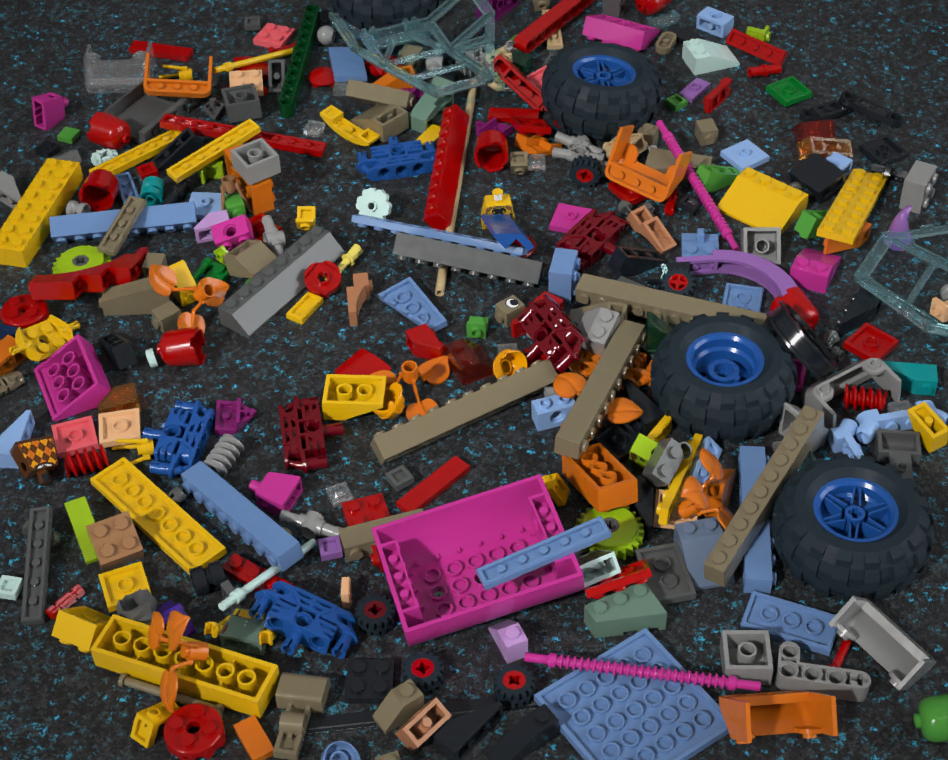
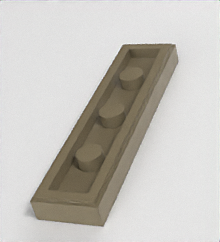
[97,195,147,256]

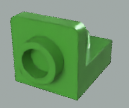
[466,316,489,339]

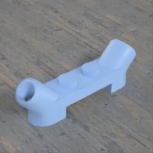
[855,400,948,444]
[827,419,864,459]

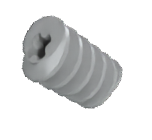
[203,434,244,476]

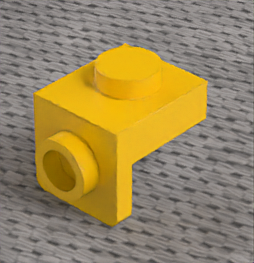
[295,206,316,231]

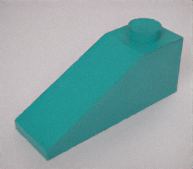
[883,361,938,396]

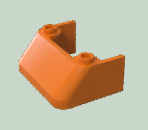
[143,53,213,98]
[605,125,693,202]
[719,690,838,744]

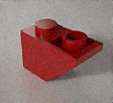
[405,323,446,360]

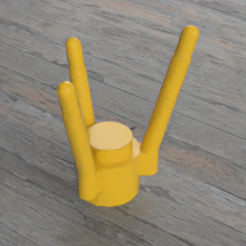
[158,65,193,80]
[111,438,154,465]

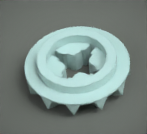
[91,148,118,166]

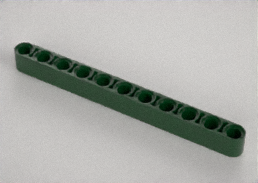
[278,4,321,118]

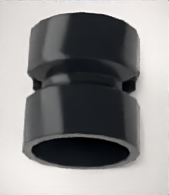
[189,559,226,596]

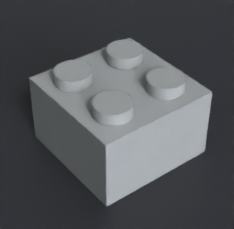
[230,137,281,185]
[899,160,938,214]
[720,630,773,685]

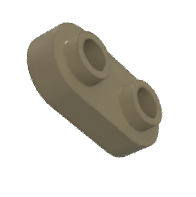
[655,31,677,55]

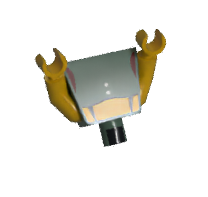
[204,601,276,655]

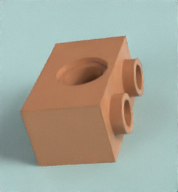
[394,697,452,751]

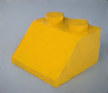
[51,606,111,653]

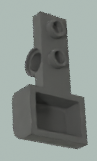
[875,429,922,480]

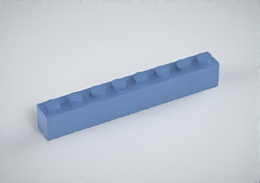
[49,201,198,244]
[738,446,776,594]
[180,461,304,572]

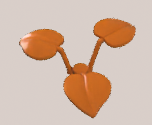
[149,264,230,334]
[370,355,450,421]
[553,372,643,441]
[677,448,734,529]
[148,610,209,713]

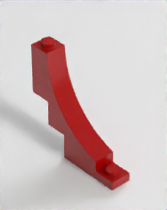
[28,247,149,300]

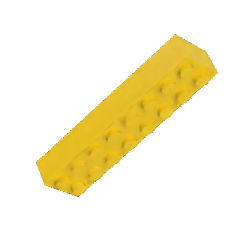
[0,158,84,268]
[90,614,280,719]

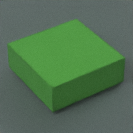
[664,93,688,112]
[57,126,81,144]

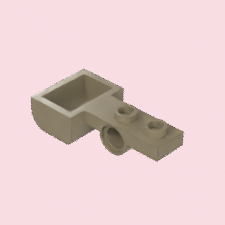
[273,672,331,760]

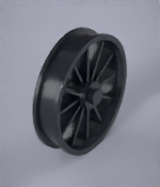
[766,300,839,381]

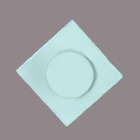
[0,575,24,601]

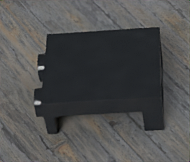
[789,152,846,204]

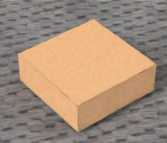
[341,577,352,609]

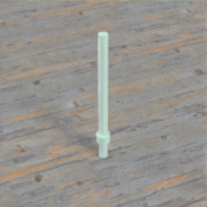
[218,538,317,611]

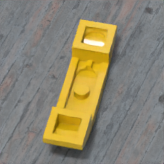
[320,105,380,146]

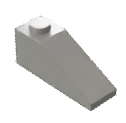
[0,171,21,209]

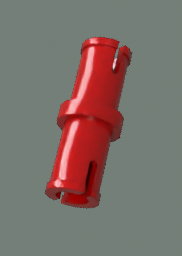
[747,63,782,78]

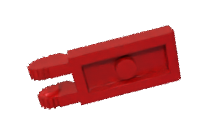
[703,77,732,114]

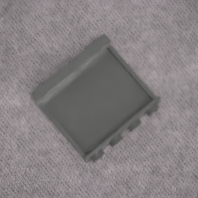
[104,82,190,145]

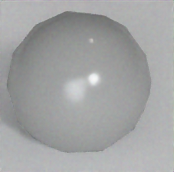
[317,25,336,46]

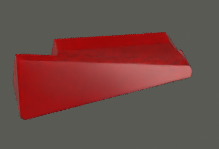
[489,53,547,111]

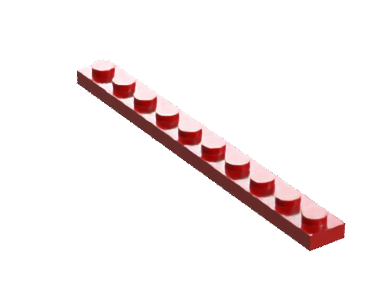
[159,113,327,157]

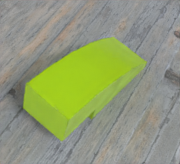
[64,496,98,565]

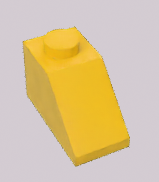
[168,260,197,307]
[907,401,948,453]

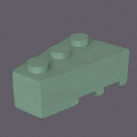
[409,76,454,133]
[584,583,667,638]

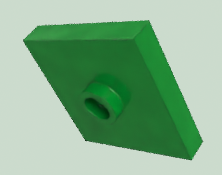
[765,76,813,107]

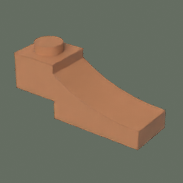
[626,205,677,254]
[346,272,373,326]

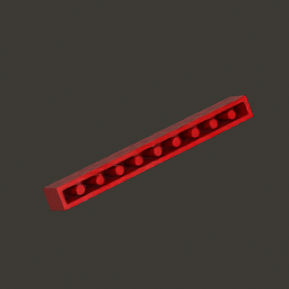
[423,103,469,230]

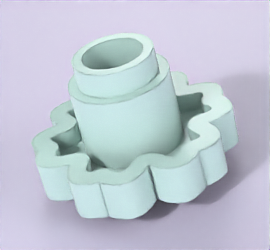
[356,188,392,219]

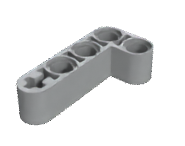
[775,641,871,702]

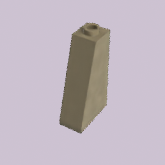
[345,79,416,111]
[645,148,715,182]
[99,277,174,316]

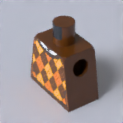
[10,435,58,486]

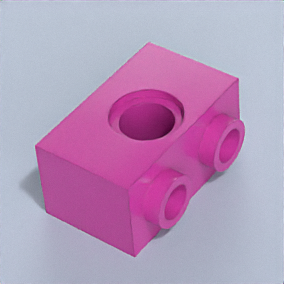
[211,214,255,251]

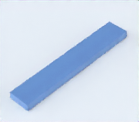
[475,516,612,591]

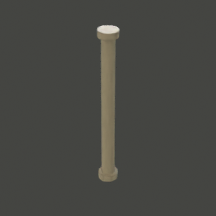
[118,673,224,716]

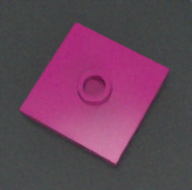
[549,203,592,233]

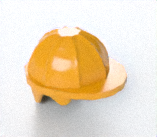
[493,349,528,379]
[373,382,405,420]

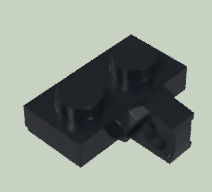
[871,163,908,182]

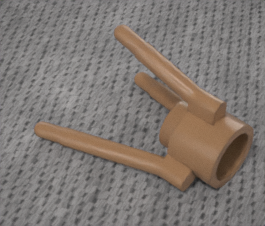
[220,175,253,213]

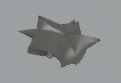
[116,589,157,625]

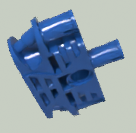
[356,136,436,181]
[142,399,216,479]
[248,581,357,659]

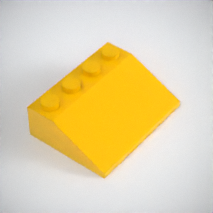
[717,167,809,234]

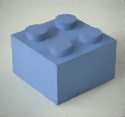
[548,247,581,303]

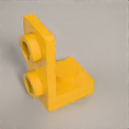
[541,473,570,507]
[130,702,180,749]

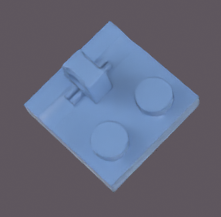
[681,228,719,257]

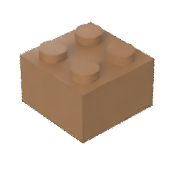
[86,511,144,573]

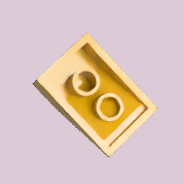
[322,374,387,420]

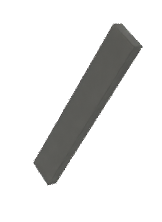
[21,506,53,626]

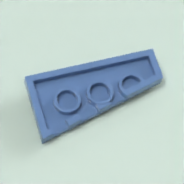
[378,277,448,332]

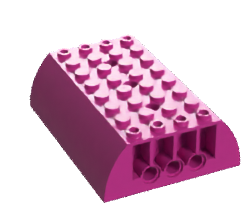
[371,474,584,647]

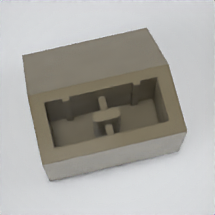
[223,239,277,279]

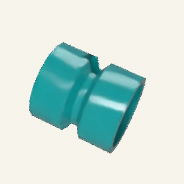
[139,176,165,207]

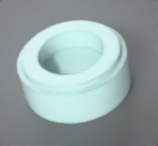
[145,348,158,368]

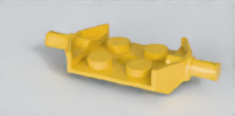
[9,314,80,361]

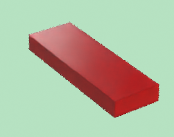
[488,107,539,123]

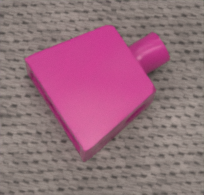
[32,92,69,131]
[249,472,303,517]

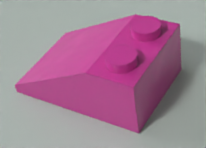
[790,247,841,294]

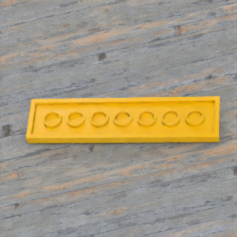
[816,168,888,245]
[90,457,227,575]

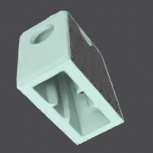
[577,550,621,588]

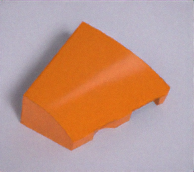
[514,133,563,158]

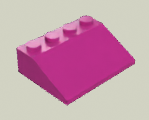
[582,14,660,52]
[34,334,114,422]

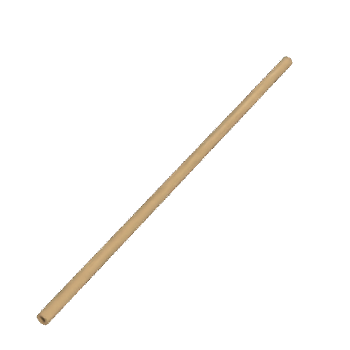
[435,81,478,297]

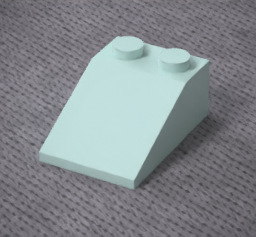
[682,38,740,75]

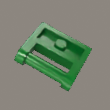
[192,257,231,287]

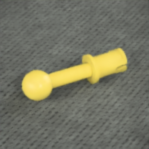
[323,244,363,281]

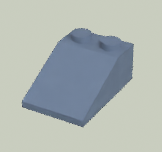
[673,517,735,591]

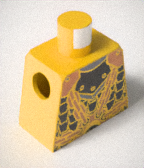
[481,188,516,230]

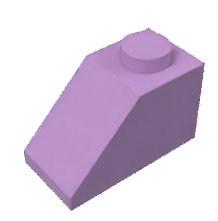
[194,210,229,244]
[488,619,528,664]

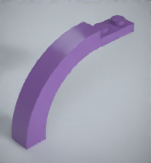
[676,250,797,298]

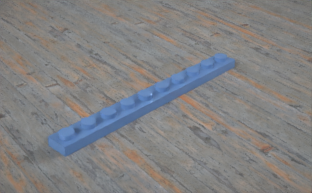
[351,214,528,257]

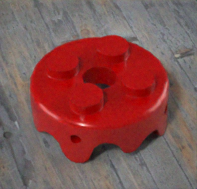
[0,294,50,329]
[163,703,226,760]

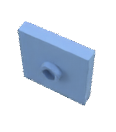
[720,139,770,172]
[189,192,227,220]

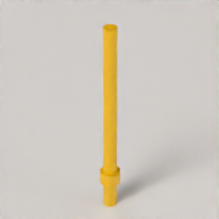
[212,47,294,74]

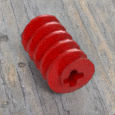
[843,383,887,414]
[64,444,109,478]

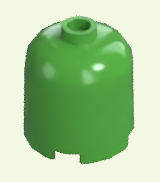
[913,693,948,743]

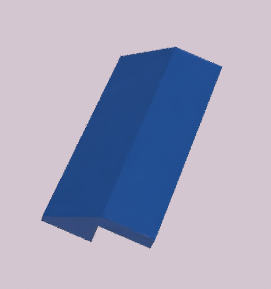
[480,214,534,251]

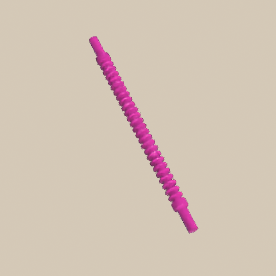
[656,120,740,251]
[524,652,761,691]

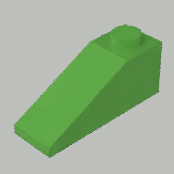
[696,164,741,192]
[794,210,828,239]

